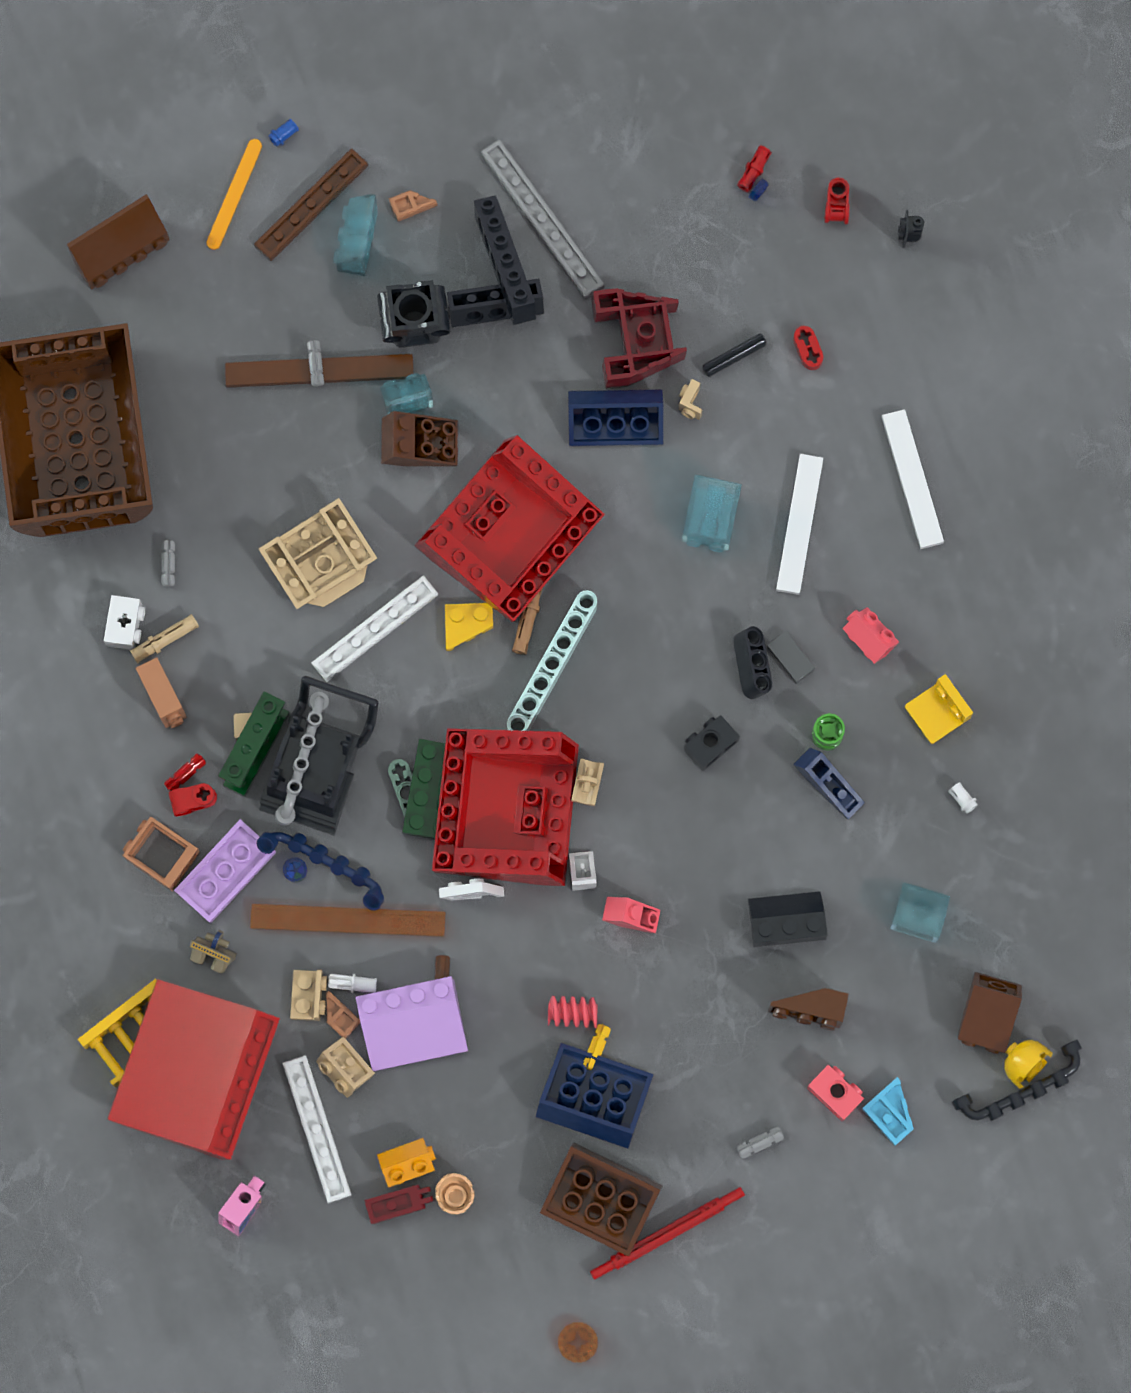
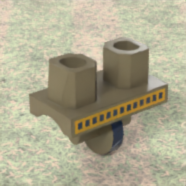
[189,930,237,974]

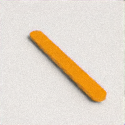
[207,139,262,250]

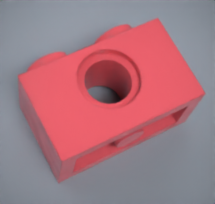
[807,1065,864,1122]

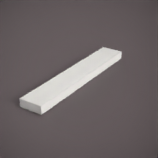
[882,409,944,550]
[776,454,823,595]
[311,575,438,683]
[283,1055,352,1204]

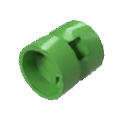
[812,713,845,751]

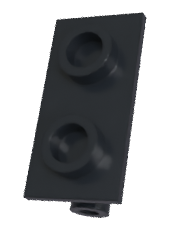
[898,210,925,248]

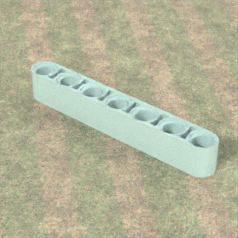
[507,590,597,731]

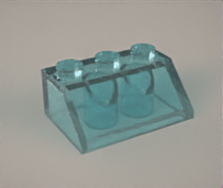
[333,194,378,276]

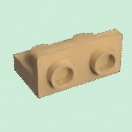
[290,969,327,1021]
[316,1037,375,1098]

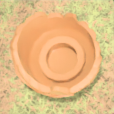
[435,1173,474,1215]

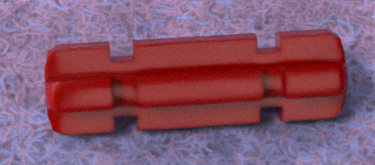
[164,754,206,791]

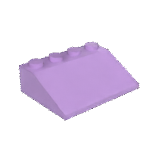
[356,976,468,1071]

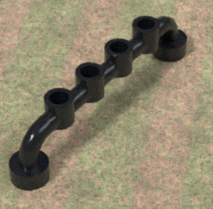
[952,1039,1082,1121]

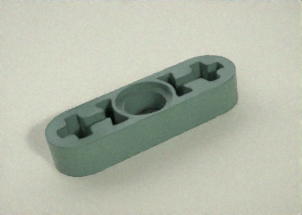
[388,759,412,818]

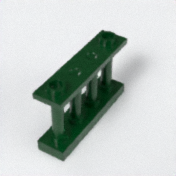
[218,691,290,797]

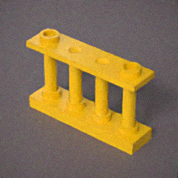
[78,979,156,1088]

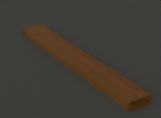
[250,904,446,937]

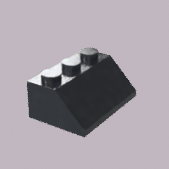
[748,891,828,947]

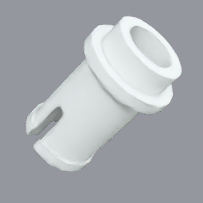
[948,782,978,814]

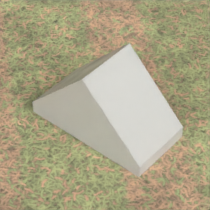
[569,851,597,891]

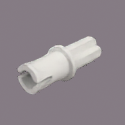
[328,974,377,993]

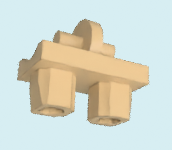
[571,759,604,806]

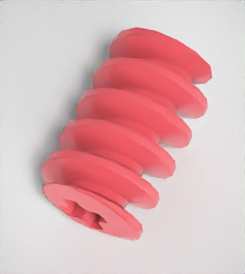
[548,996,597,1028]

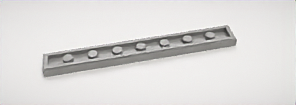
[480,139,605,300]

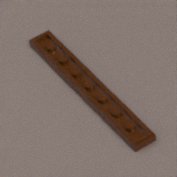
[225,354,414,388]

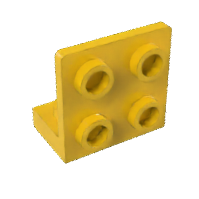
[905,674,973,744]

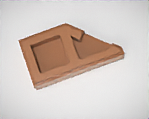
[389,190,437,222]
[326,991,361,1039]

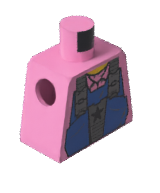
[218,1176,266,1237]

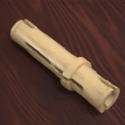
[130,614,199,664]

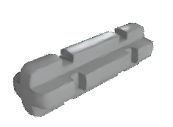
[307,340,324,386]
[161,540,175,587]
[737,1127,784,1159]

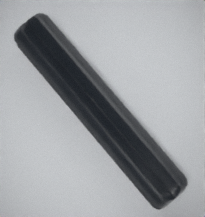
[702,334,767,377]

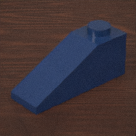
[794,748,865,819]

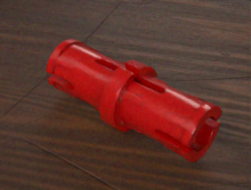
[737,145,772,193]

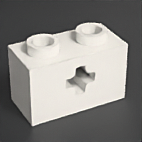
[104,595,145,650]

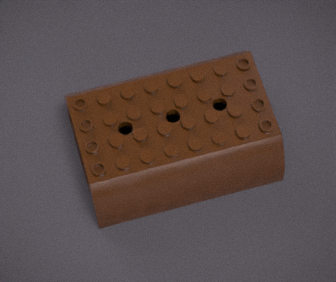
[0,323,153,537]

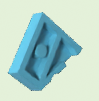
[862,1077,914,1146]

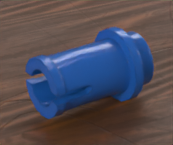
[268,119,299,147]

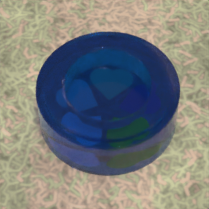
[748,178,769,202]
[283,857,308,883]

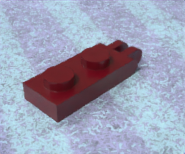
[364,1185,434,1225]

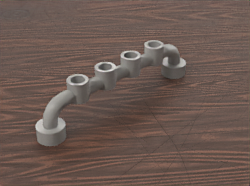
[275,692,329,826]

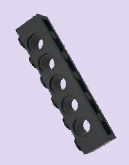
[474,195,536,325]

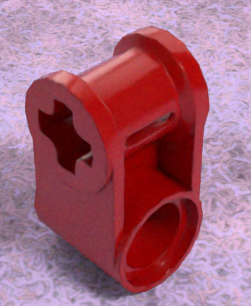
[824,177,849,224]
[168,783,217,817]

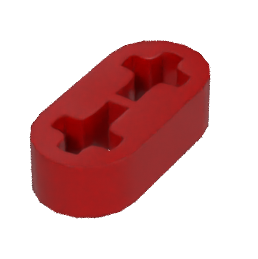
[793,326,823,370]

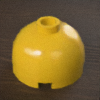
[1004,1040,1052,1089]

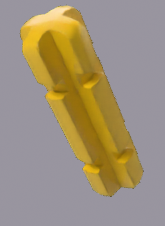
[583,1024,611,1071]

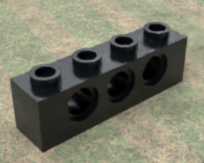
[447,278,544,328]

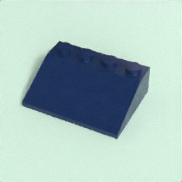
[535,1043,654,1149]

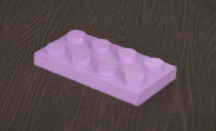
[174,819,276,924]

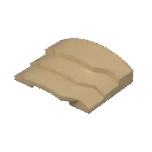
[259,498,378,609]

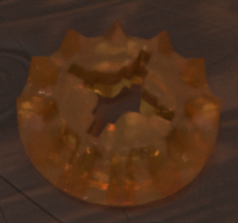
[558,1322,598,1363]

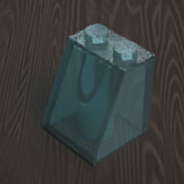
[682,475,742,552]

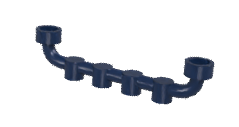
[256,832,384,910]

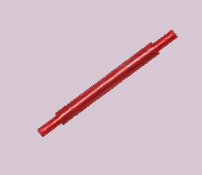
[589,1187,745,1280]

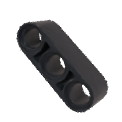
[733,626,772,699]

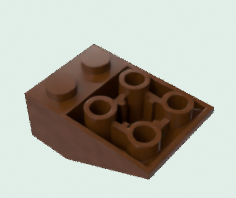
[381,411,458,466]
[768,988,849,1031]

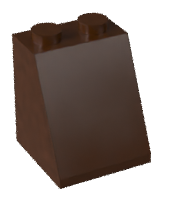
[958,972,1022,1054]

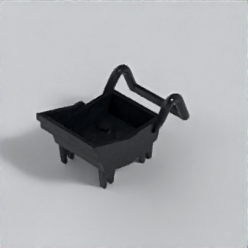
[259,676,379,836]

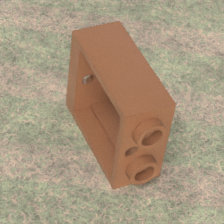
[136,657,187,728]
[122,816,200,892]

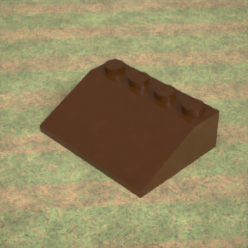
[67,194,170,290]
[540,1143,663,1256]

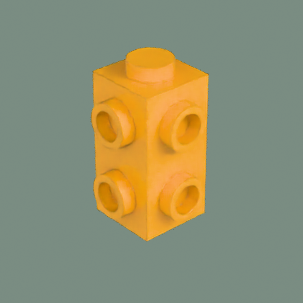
[377,1138,436,1188]

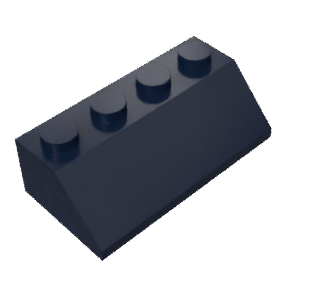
[568,389,663,446]

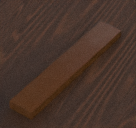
[254,148,368,261]

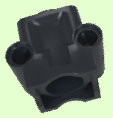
[377,280,451,348]

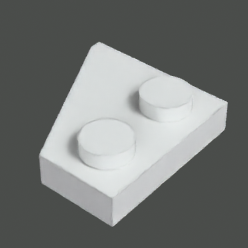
[439,879,504,901]

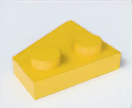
[445,603,493,651]

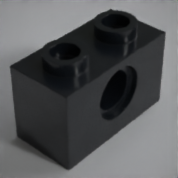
[684,715,740,771]

